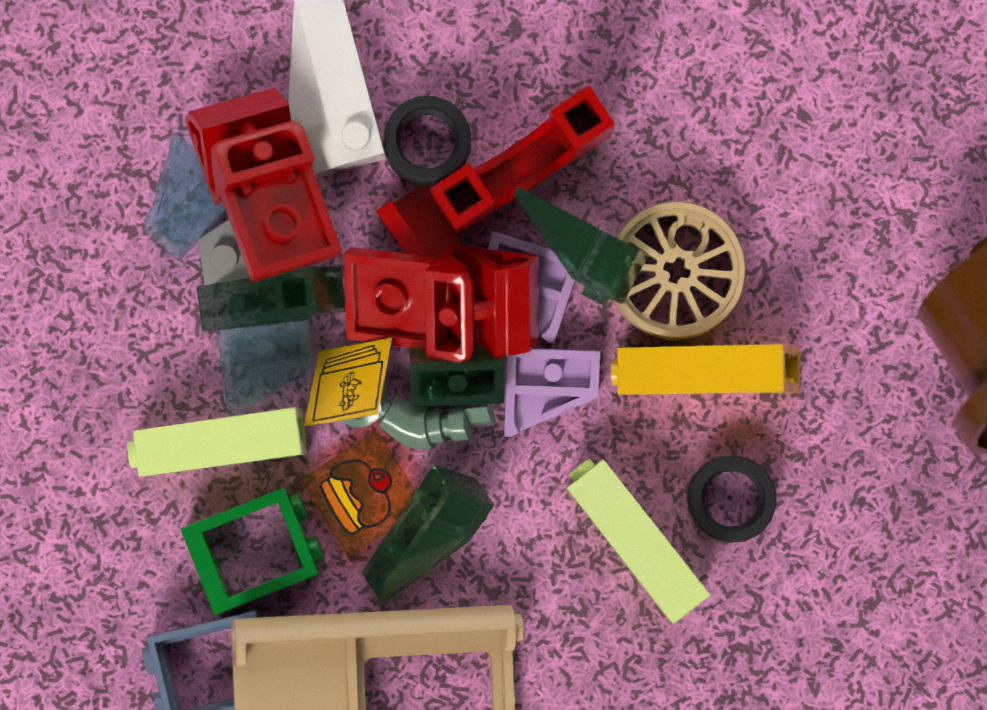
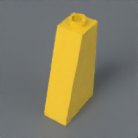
[611,344,800,395]

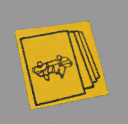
[304,338,392,427]

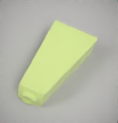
[127,408,308,477]
[566,458,710,624]

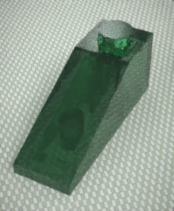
[514,187,649,307]
[196,266,346,332]
[361,464,494,602]

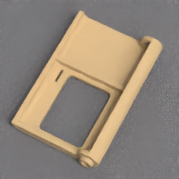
[231,605,524,710]

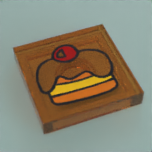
[300,430,427,557]

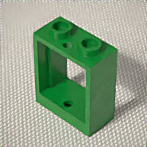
[180,487,325,615]

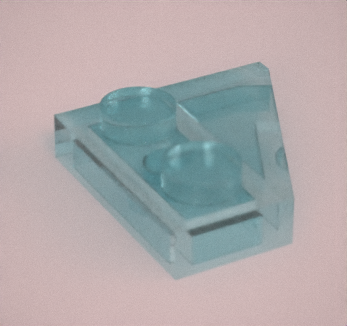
[144,133,226,261]
[217,318,315,417]

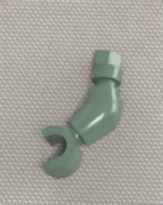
[342,379,496,449]

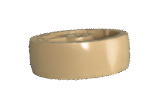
[606,201,746,341]

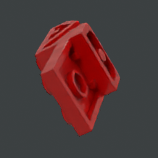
[185,87,342,283]
[344,245,539,362]

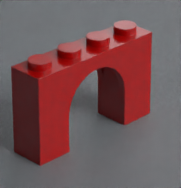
[430,85,616,238]

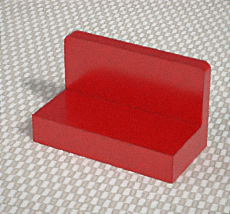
[376,186,467,258]

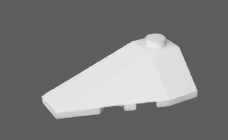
[288,0,387,178]

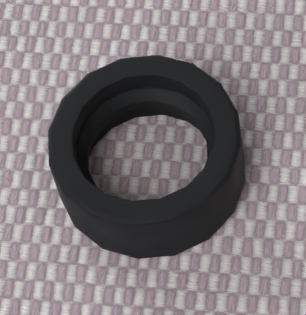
[384,96,471,187]
[687,455,777,543]

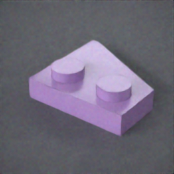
[504,348,600,437]

